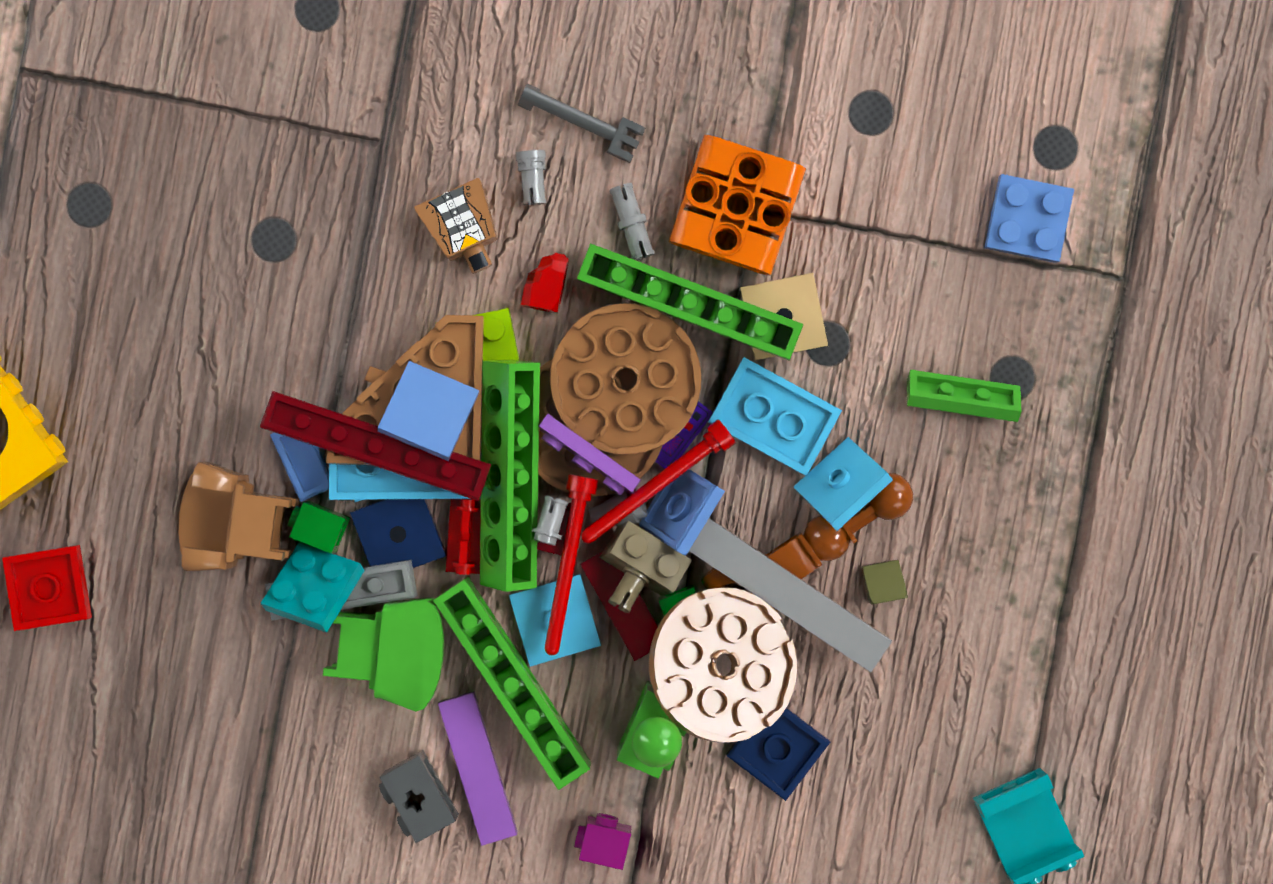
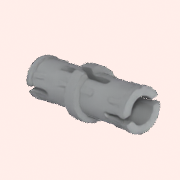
[609,183,655,261]

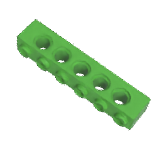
[577,243,804,361]
[480,360,540,592]
[433,576,591,790]

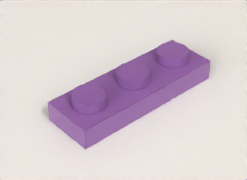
[539,414,641,496]

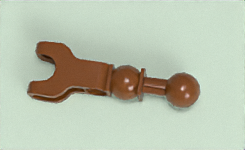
[701,473,913,612]

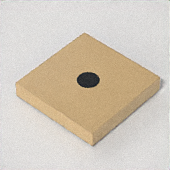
[740,273,828,361]

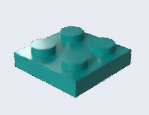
[261,542,365,633]

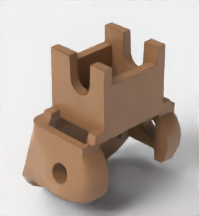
[178,462,299,571]

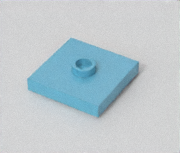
[793,437,893,531]
[509,574,601,666]

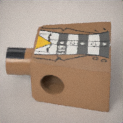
[414,177,498,274]

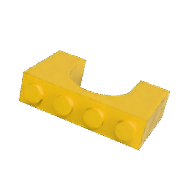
[0,356,68,510]

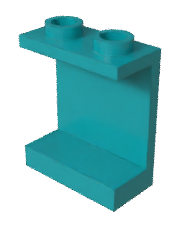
[973,768,1085,884]

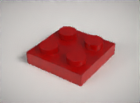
[2,545,92,631]

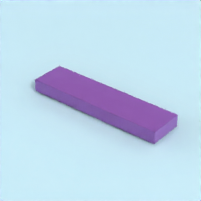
[438,691,518,846]

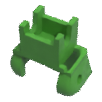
[323,598,444,712]

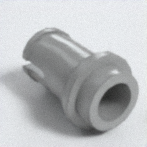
[532,496,568,546]

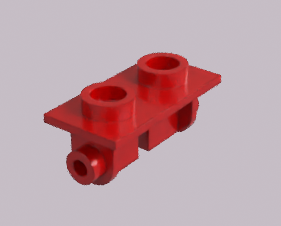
[445,499,481,575]

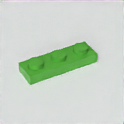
[907,370,1022,422]

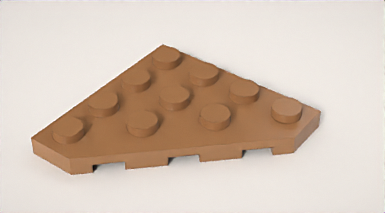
[326,315,484,465]

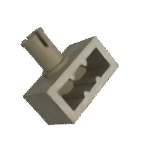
[599,521,692,613]

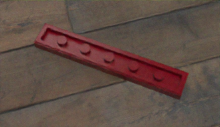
[260,391,491,501]

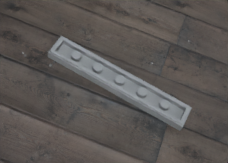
[689,518,892,672]

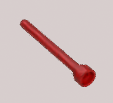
[581,419,736,543]
[545,474,598,656]

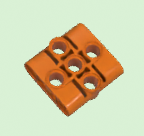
[668,135,806,276]

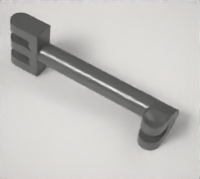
[517,83,646,163]

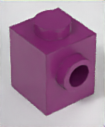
[574,813,631,870]

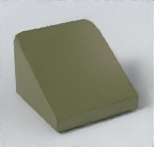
[862,559,908,605]

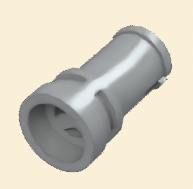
[516,150,547,205]

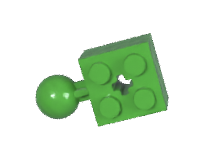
[617,681,687,779]

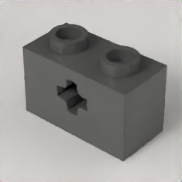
[379,750,459,843]

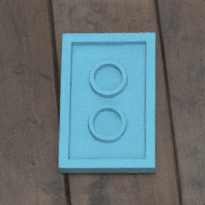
[708,357,842,476]

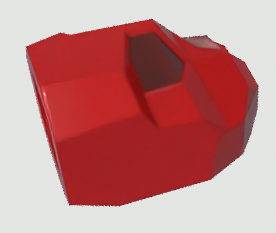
[521,253,569,314]

